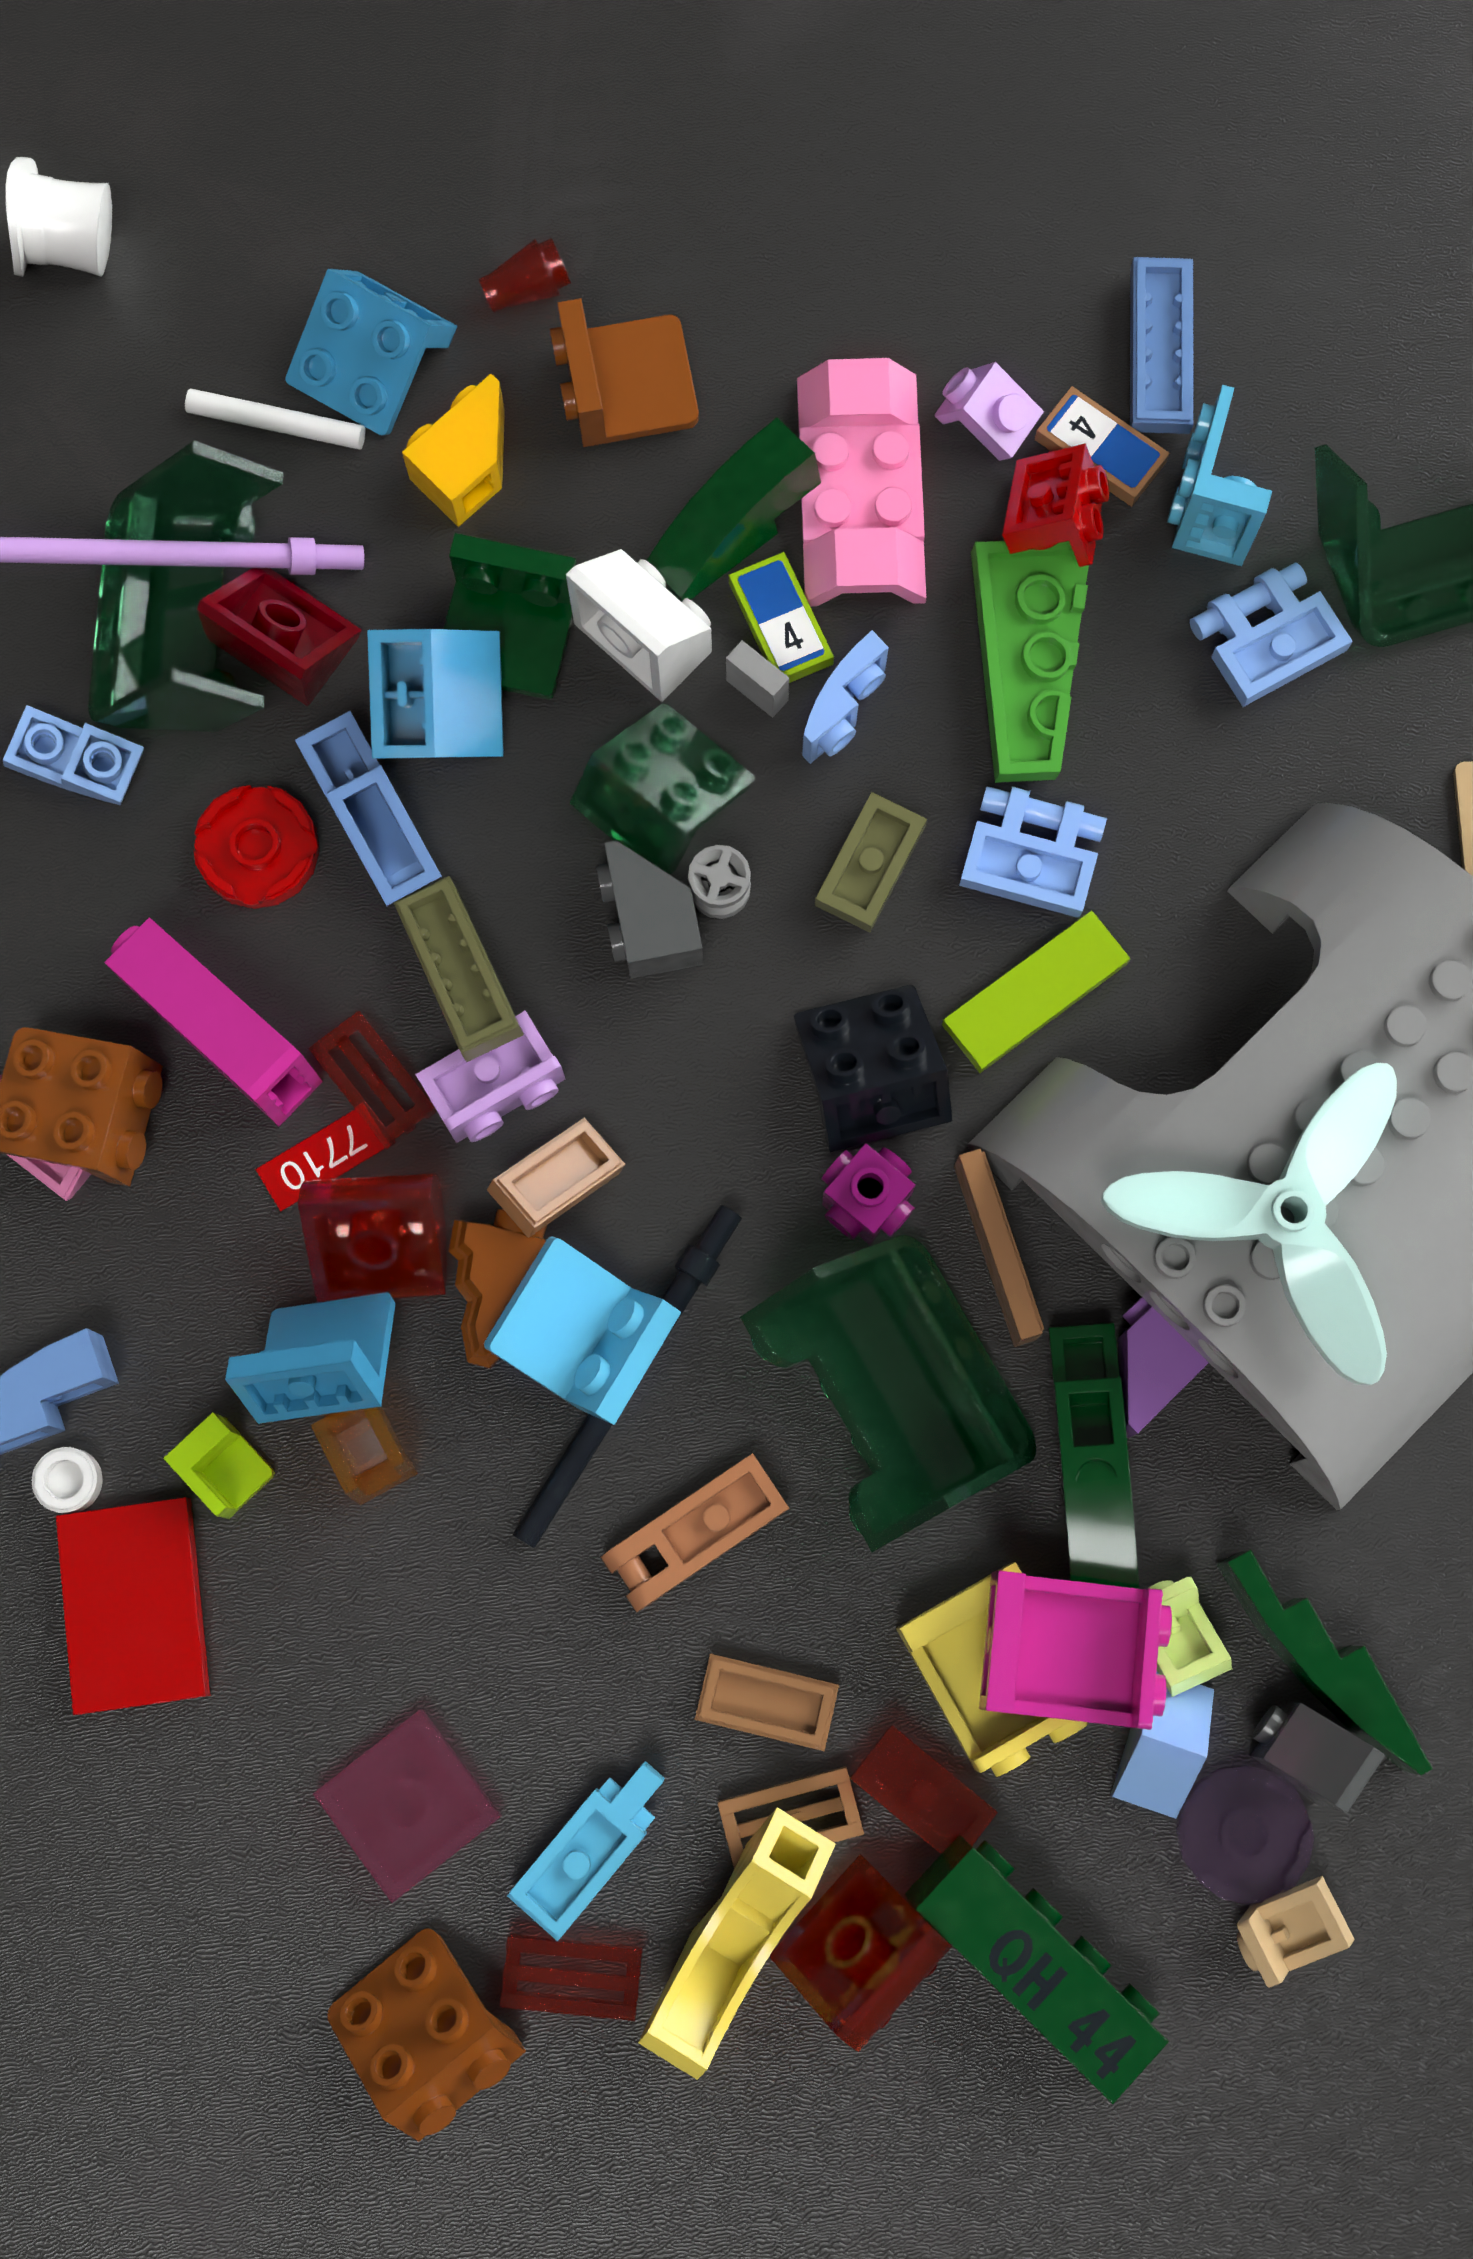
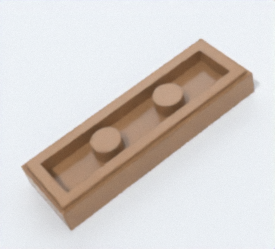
[954,1148,1045,1347]

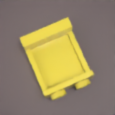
[896,1562,1089,1777]

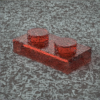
[849,1724,998,1854]

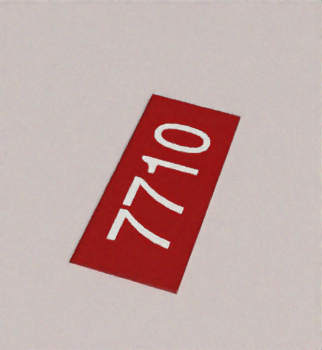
[255,1104,390,1212]

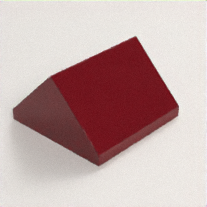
[197,568,362,707]

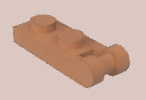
[600,1453,789,1613]

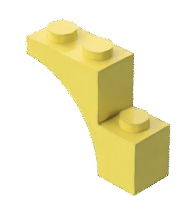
[638,1807,836,2080]

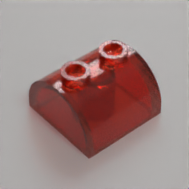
[298,1173,447,1302]
[769,1854,953,2052]

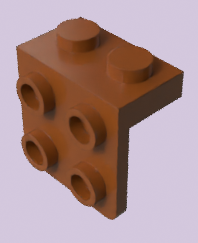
[549,298,699,447]
[0,1027,163,1187]
[327,1928,526,2142]

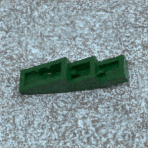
[1216,1550,1433,1775]

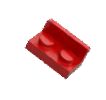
[1002,443,1109,567]

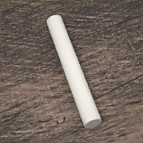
[185,388,366,450]

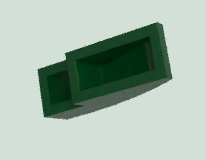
[646,418,821,602]

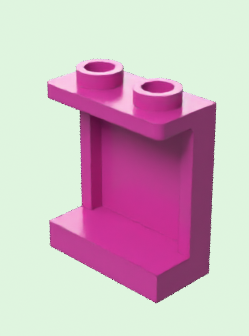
[979,1571,1172,1730]

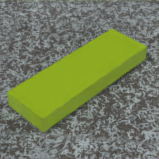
[942,910,1131,1073]

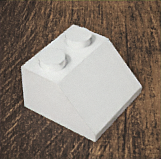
[566,549,712,702]

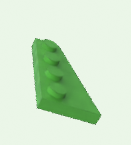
[971,541,1089,783]

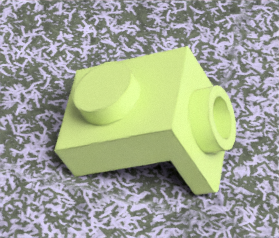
[1149,1577,1232,1697]

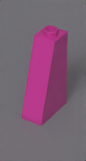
[104,917,323,1127]

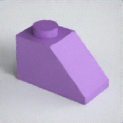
[1118,1297,1209,1438]

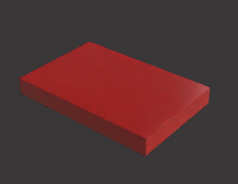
[56,1497,210,1715]

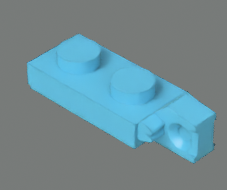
[507,1761,665,1941]

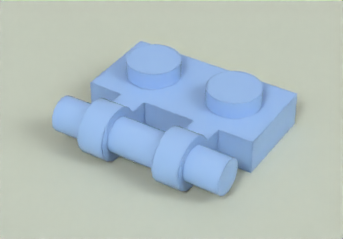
[1190,562,1353,707]
[959,786,1107,918]

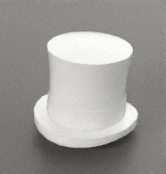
[6,157,112,277]

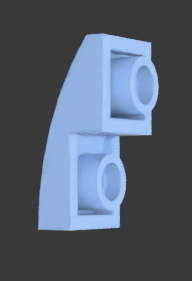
[802,630,889,764]
[3,705,144,805]

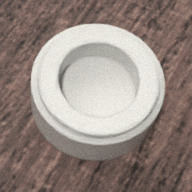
[32,1447,103,1514]

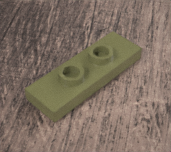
[393,876,524,1062]

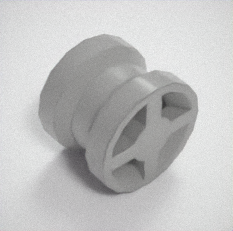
[688,845,751,919]

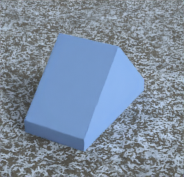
[1110,1671,1214,1819]

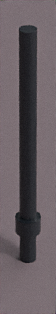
[513,1205,742,1548]

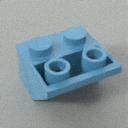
[367,629,504,759]

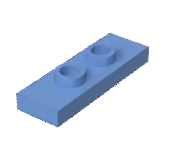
[1130,257,1193,434]

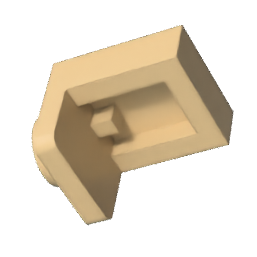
[1237,1876,1355,1988]

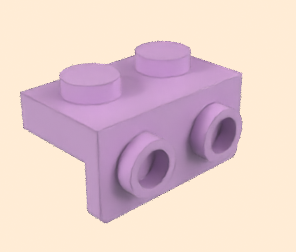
[415,1010,565,1143]

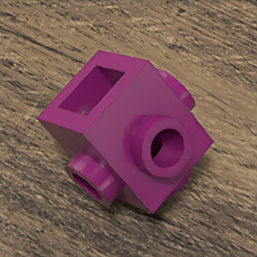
[821,1143,916,1245]

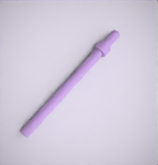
[0,537,364,575]

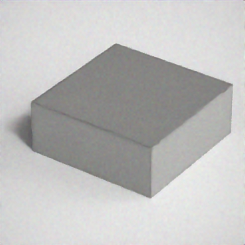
[726,640,789,718]

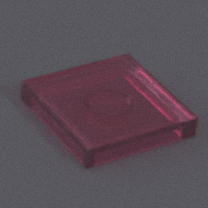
[313,1709,501,1903]

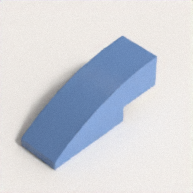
[295,711,442,906]
[0,1328,119,1455]

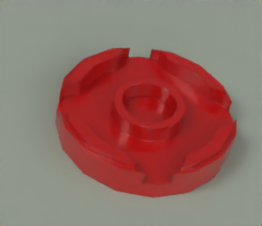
[193,785,320,909]

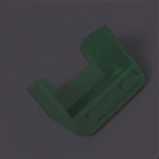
[740,1235,1036,1552]

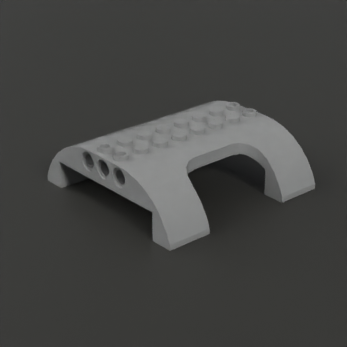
[967,803,1473,1510]

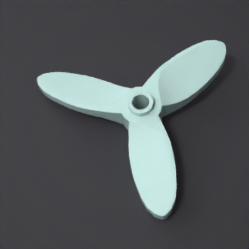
[1101,1063,1397,1386]

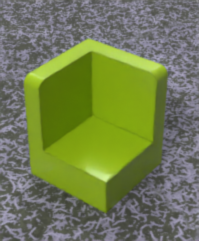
[163,1412,275,1519]

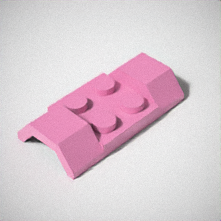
[797,358,926,607]

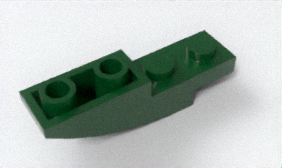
[1049,1323,1139,1589]

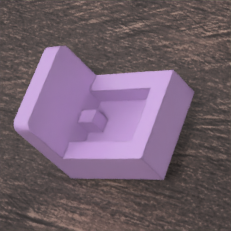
[935,362,1044,461]

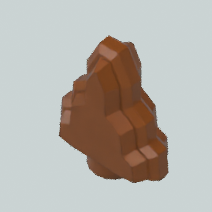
[448,1209,547,1369]

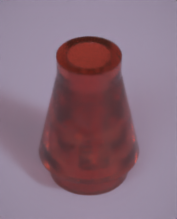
[479,238,572,313]

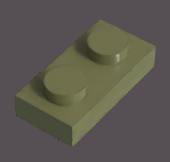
[815,792,927,933]

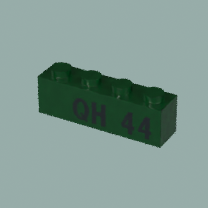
[904,1834,1169,2104]

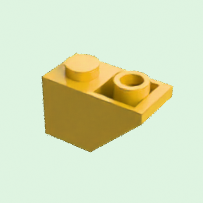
[402,374,505,527]

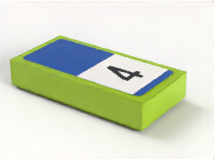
[729,552,834,683]

